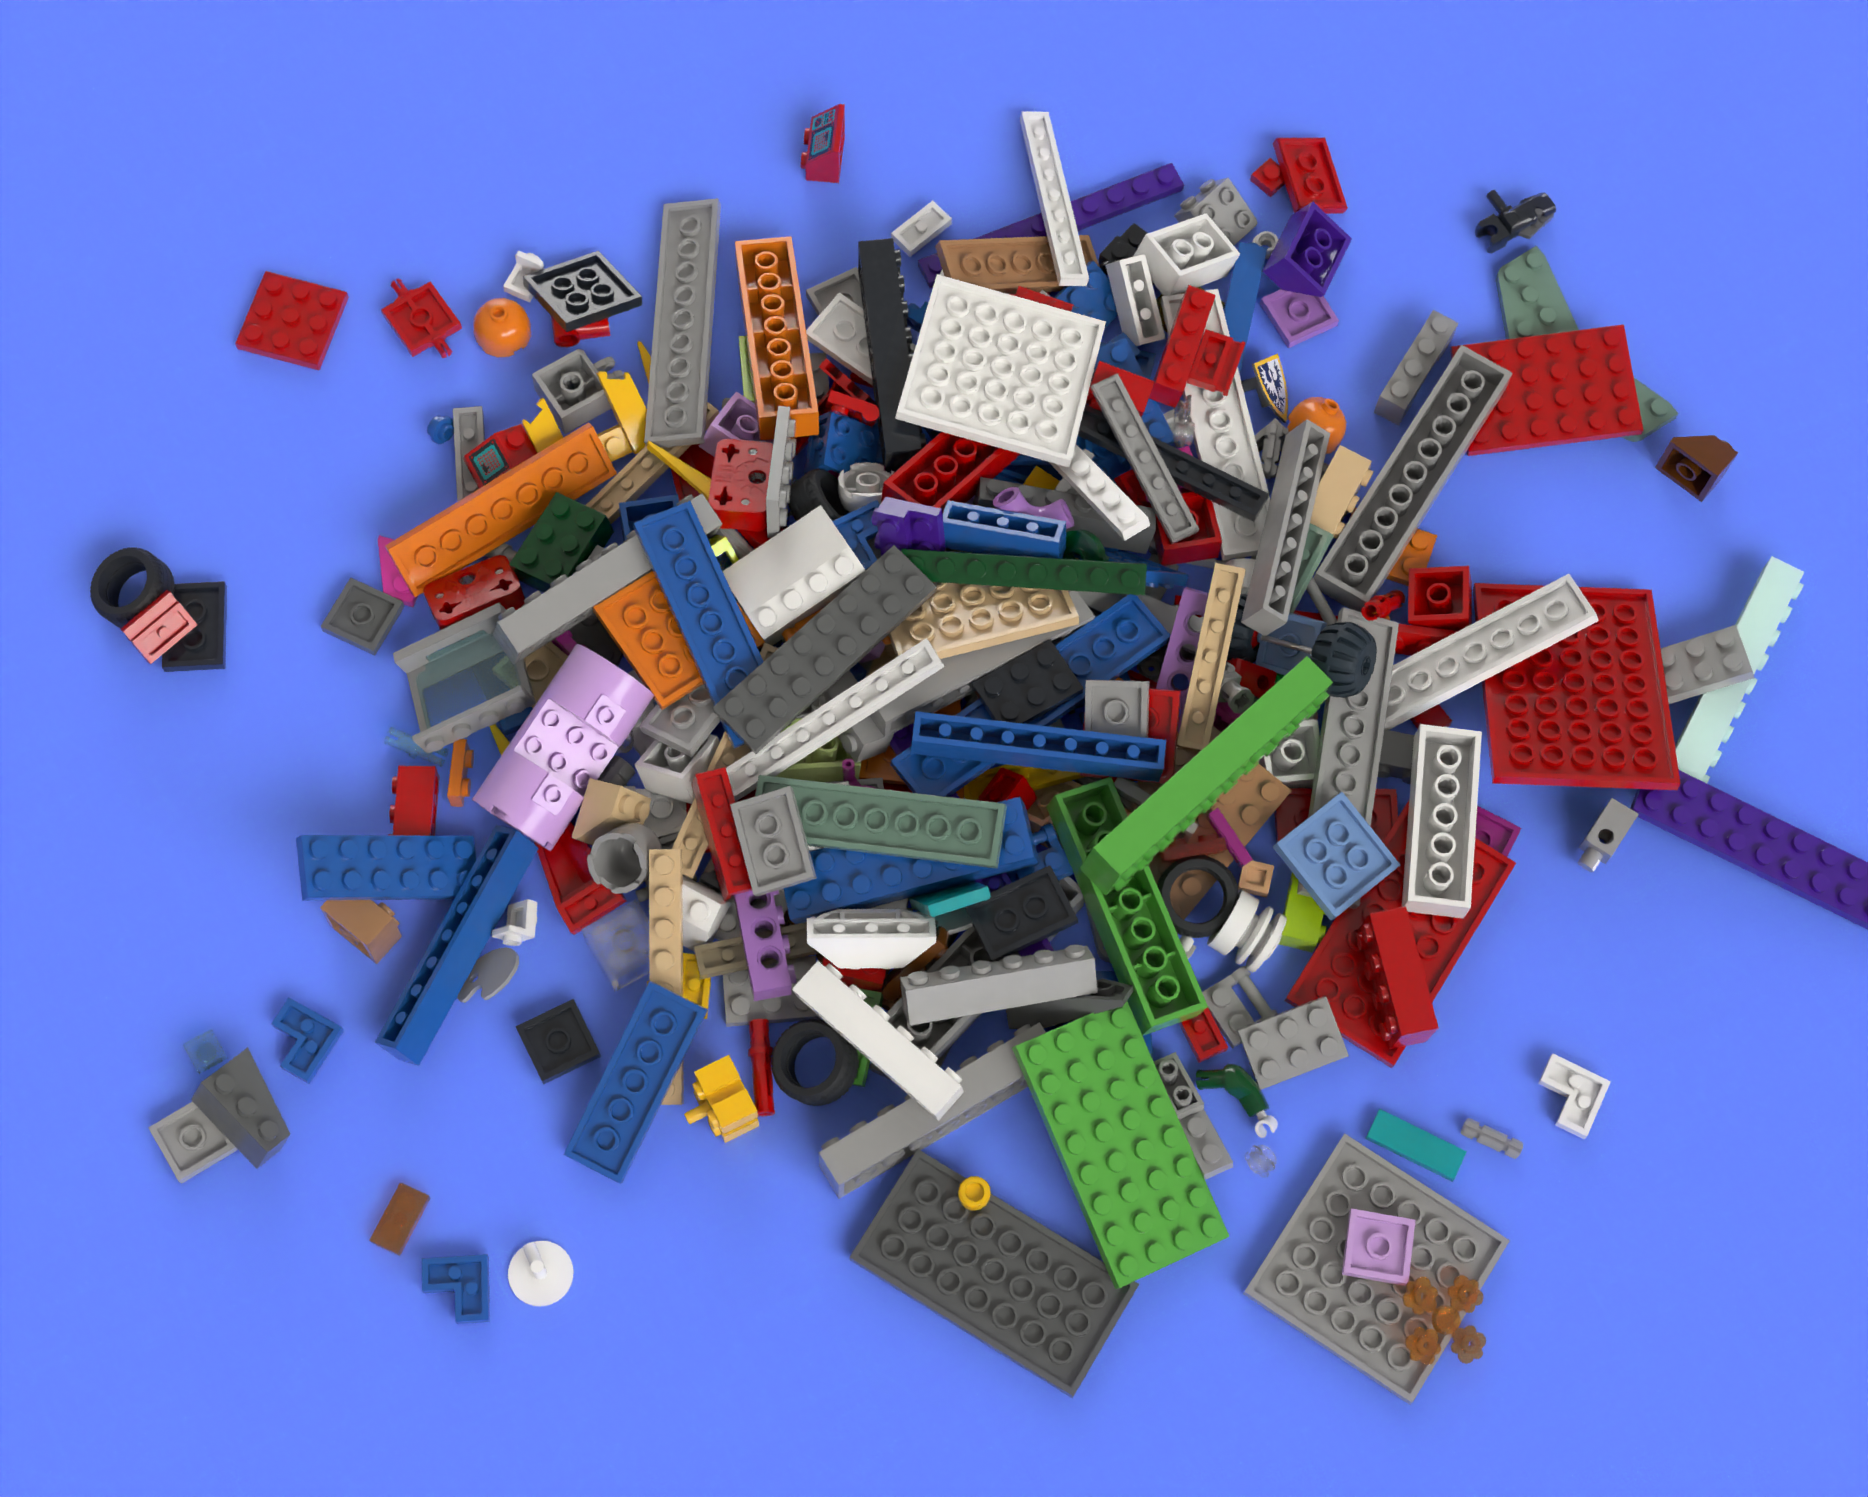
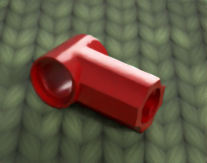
[551,316,610,347]

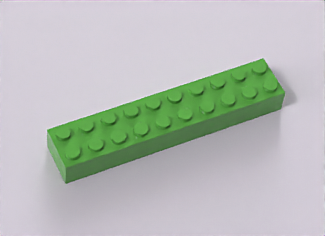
[1080,656,1333,895]

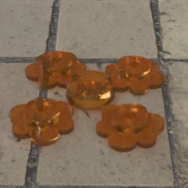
[1402,1275,1486,1365]

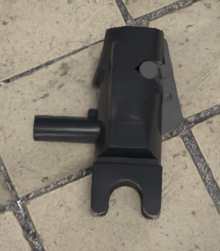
[1475,190,1556,254]

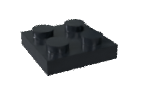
[515,999,601,1085]

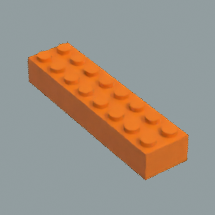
[735,236,819,440]

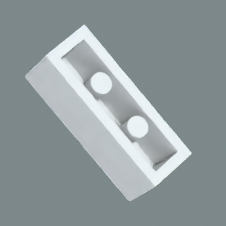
[1106,254,1166,346]

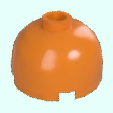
[473,298,531,357]
[1287,397,1347,454]

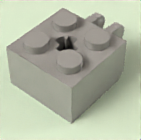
[532,349,624,434]

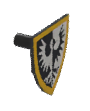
[1241,353,1288,423]

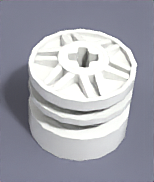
[1207,889,1287,973]

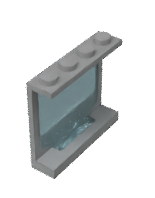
[393,603,536,754]

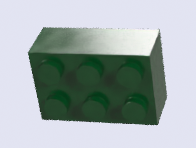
[509,492,614,593]

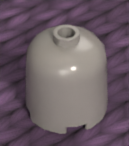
[587,823,662,894]

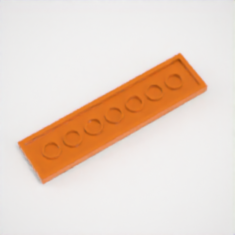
[384,422,617,597]

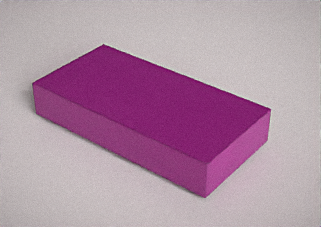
[1207,808,1253,868]

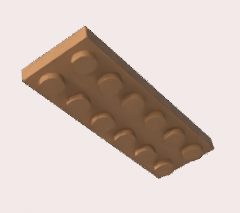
[935,235,1100,294]

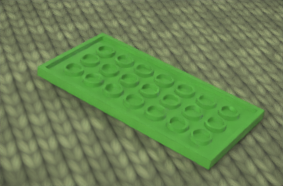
[1012,1001,1230,1289]

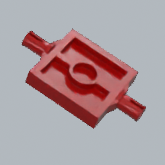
[381,279,462,358]

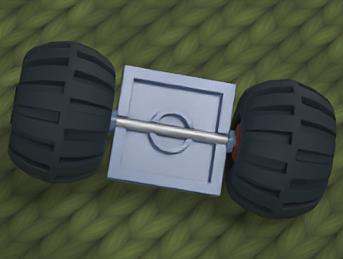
[1226,593,1377,698]

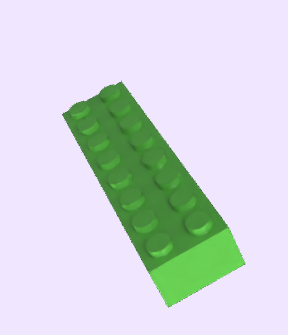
[1046,777,1208,1036]

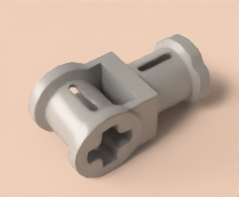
[1218,662,1254,714]

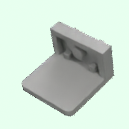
[1174,177,1257,246]

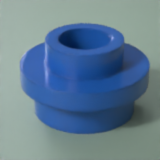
[427,415,454,444]

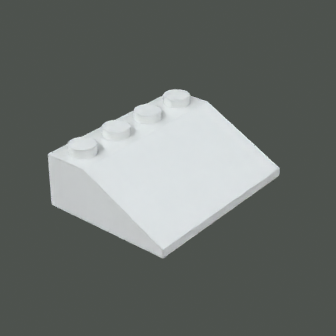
[723,505,866,646]

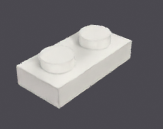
[891,201,952,257]

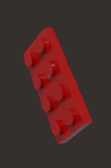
[1274,788,1398,843]

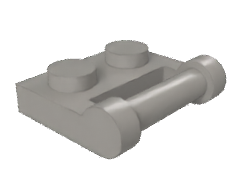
[1202,966,1278,1049]

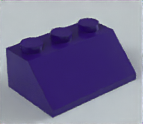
[1263,202,1352,297]

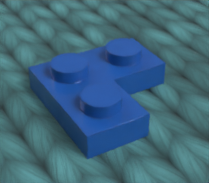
[832,500,880,570]
[271,997,344,1084]
[422,1254,490,1324]

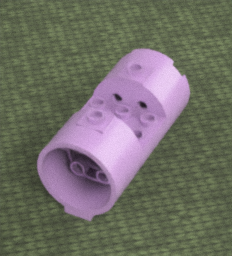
[472,644,654,851]

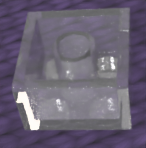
[581,899,649,992]

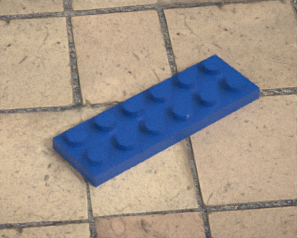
[296,835,476,901]
[563,981,708,1184]

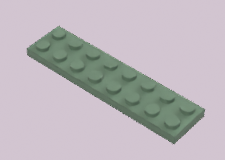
[755,775,1007,869]

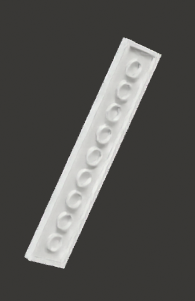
[1161,289,1270,560]

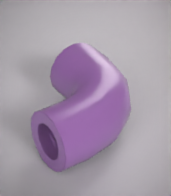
[993,487,1074,530]

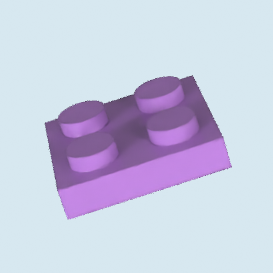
[1260,289,1339,348]

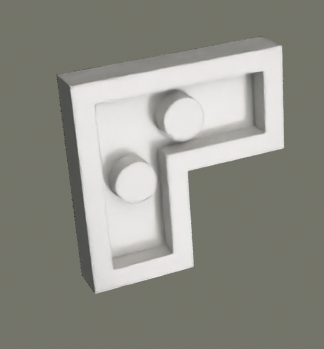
[1538,1054,1611,1139]

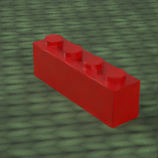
[1149,285,1216,408]
[388,766,440,836]

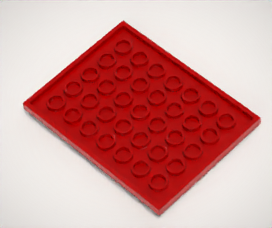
[1473,583,1680,790]

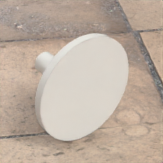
[508,1241,574,1307]

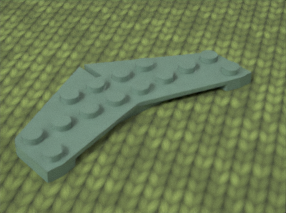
[1496,246,1679,442]

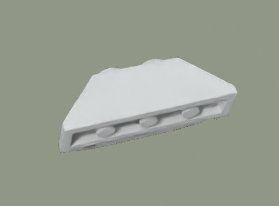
[807,909,936,969]

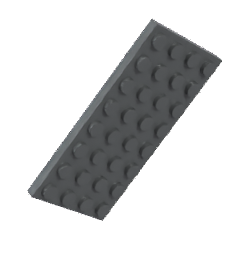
[849,1149,1139,1398]

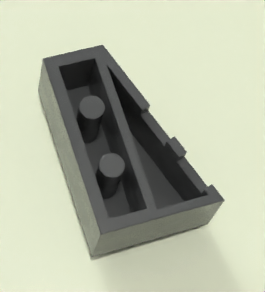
[191,1048,291,1169]

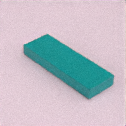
[1365,1109,1467,1182]

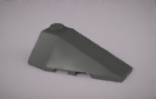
[1006,979,1134,1029]

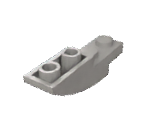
[1154,1052,1233,1180]

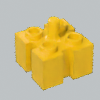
[684,1055,759,1143]

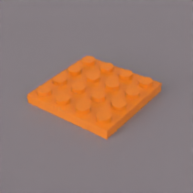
[593,571,765,710]

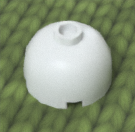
[838,462,895,512]

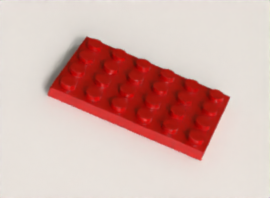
[1450,324,1643,456]

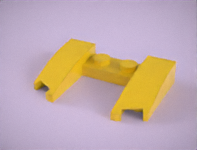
[522,371,647,462]

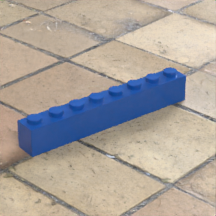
[911,711,1166,782]
[375,825,539,1066]

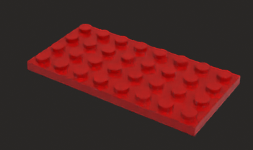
[1284,800,1516,1068]

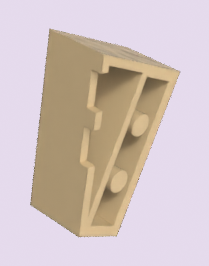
[1310,445,1374,539]

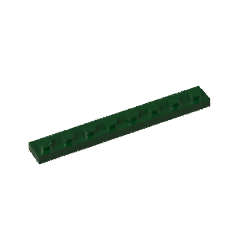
[901,548,1147,595]

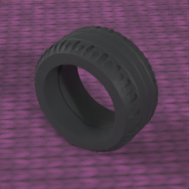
[788,469,850,521]
[90,547,175,628]
[1157,855,1239,938]
[771,1019,859,1106]

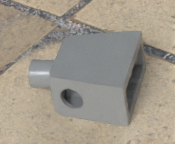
[1577,798,1639,872]

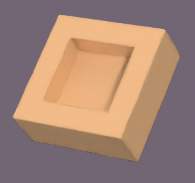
[1238,860,1274,898]

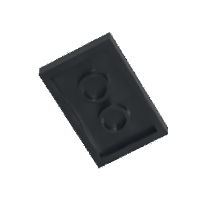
[162,581,227,672]
[971,639,1083,724]
[965,865,1078,962]

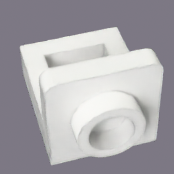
[503,251,544,303]
[492,899,537,946]

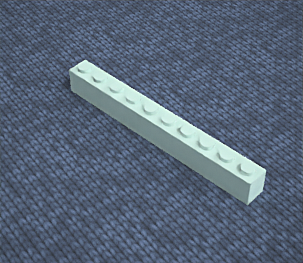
[1675,556,1804,783]

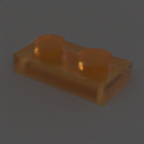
[369,1182,431,1256]

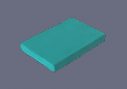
[909,881,991,917]

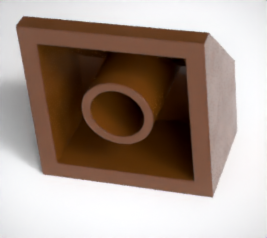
[1655,435,1738,502]

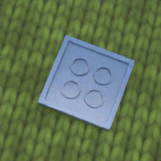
[1272,792,1400,920]

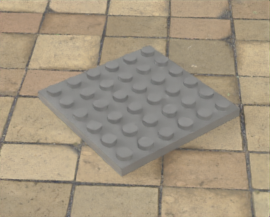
[1243,1133,1510,1405]

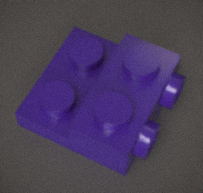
[872,497,946,556]

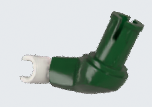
[1196,1064,1278,1138]

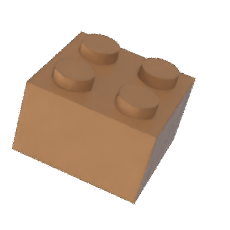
[320,900,402,964]

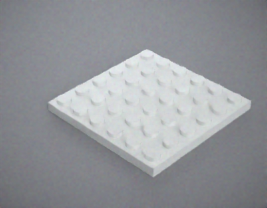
[895,274,1106,467]

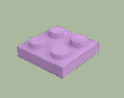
[1342,1208,1416,1286]

